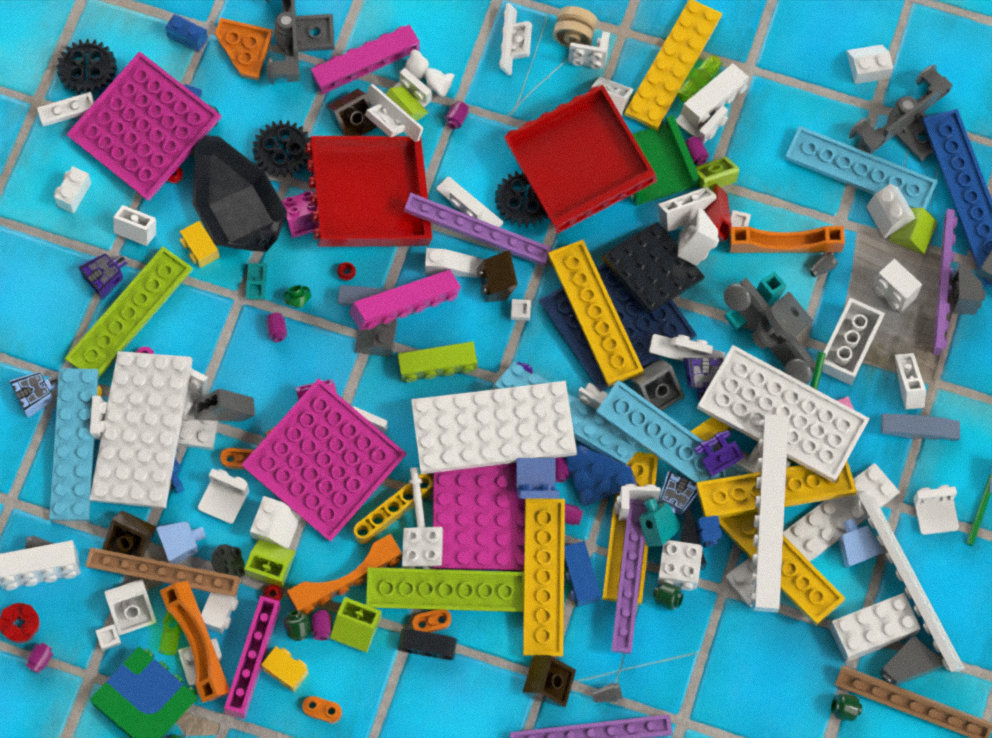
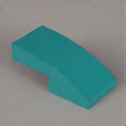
[246,263,267,300]

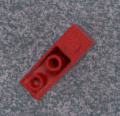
[705,184,732,242]

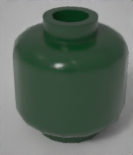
[653,582,684,611]
[284,610,312,641]
[831,694,862,721]

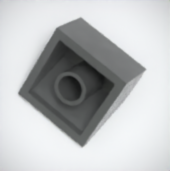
[952,264,985,315]
[355,318,398,358]
[630,359,685,411]

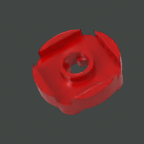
[0,603,40,644]

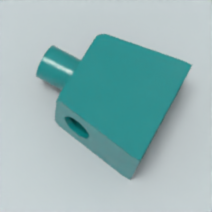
[639,497,682,547]

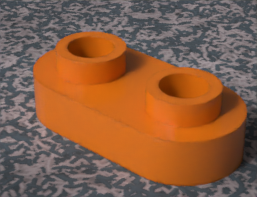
[220,448,254,470]
[412,610,451,633]
[303,696,342,724]

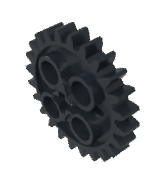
[56,39,117,95]
[252,120,310,178]
[495,171,548,228]

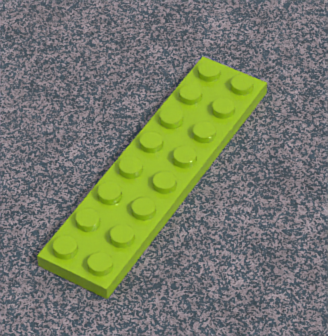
[65,247,193,379]
[366,567,524,612]

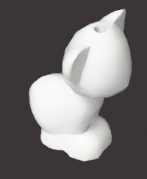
[405,50,455,97]

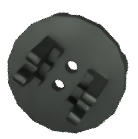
[211,544,245,578]

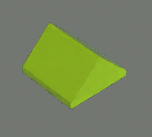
[385,86,428,122]
[695,156,739,190]
[889,208,938,255]

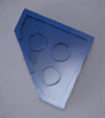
[564,445,638,506]

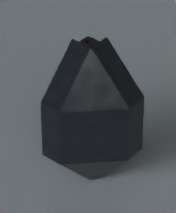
[193,135,287,252]

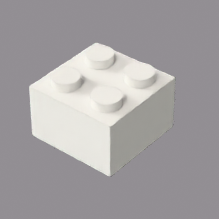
[873,259,922,313]

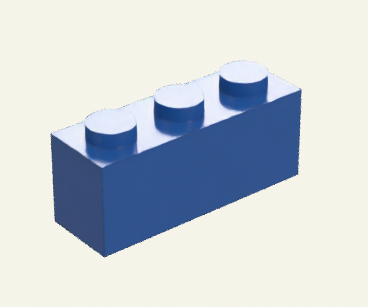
[564,541,601,607]

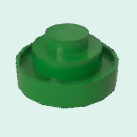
[283,285,311,308]

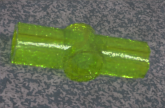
[677,55,723,103]
[159,610,182,656]

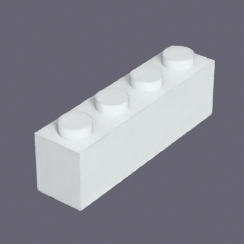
[681,63,749,128]

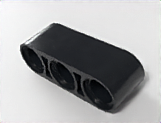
[397,629,458,660]

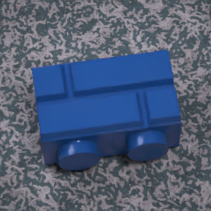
[166,14,208,52]
[695,515,722,548]

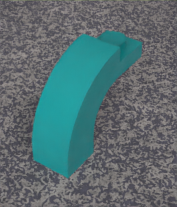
[724,271,787,331]

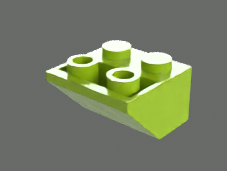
[244,539,296,588]
[330,597,382,653]

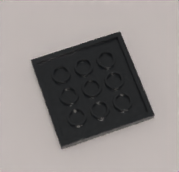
[601,221,705,315]

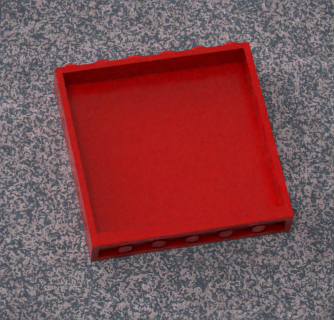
[504,85,657,234]
[306,136,432,247]

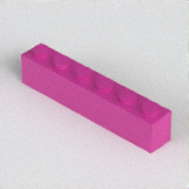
[311,24,420,95]
[349,270,461,331]
[224,596,281,719]

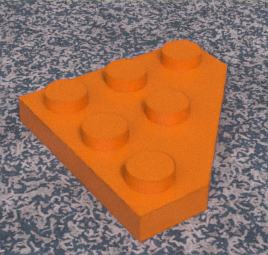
[215,18,273,81]

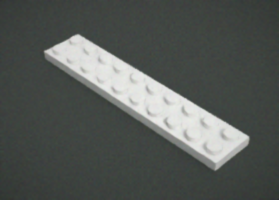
[725,463,900,608]
[859,492,965,672]

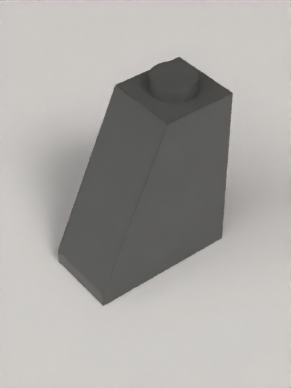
[193,389,255,422]
[880,636,943,686]

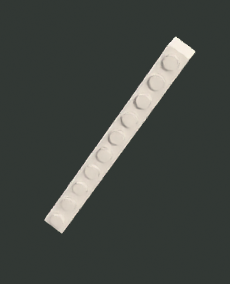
[750,414,789,613]

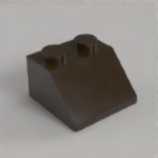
[327,89,378,136]
[477,250,518,302]
[102,510,156,558]
[523,655,576,707]

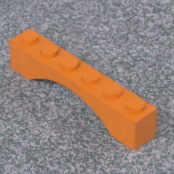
[729,226,845,253]
[287,534,402,615]
[160,581,230,703]

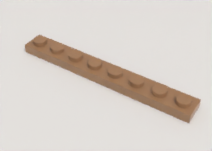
[86,547,241,598]
[835,665,992,738]

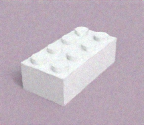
[822,298,885,385]
[0,540,81,590]
[829,593,921,663]

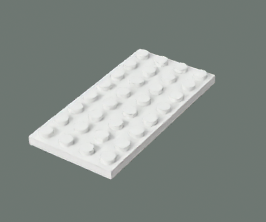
[697,345,870,483]
[90,351,193,508]
[411,381,577,474]

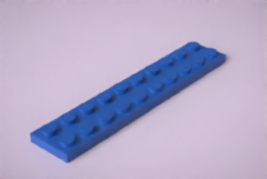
[922,109,992,288]

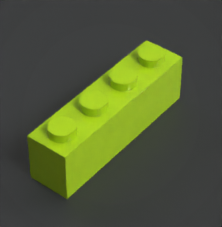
[398,341,477,383]

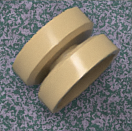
[553,6,597,48]

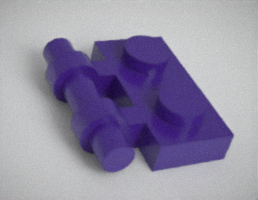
[694,430,744,477]

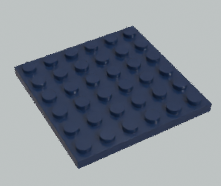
[539,263,697,392]

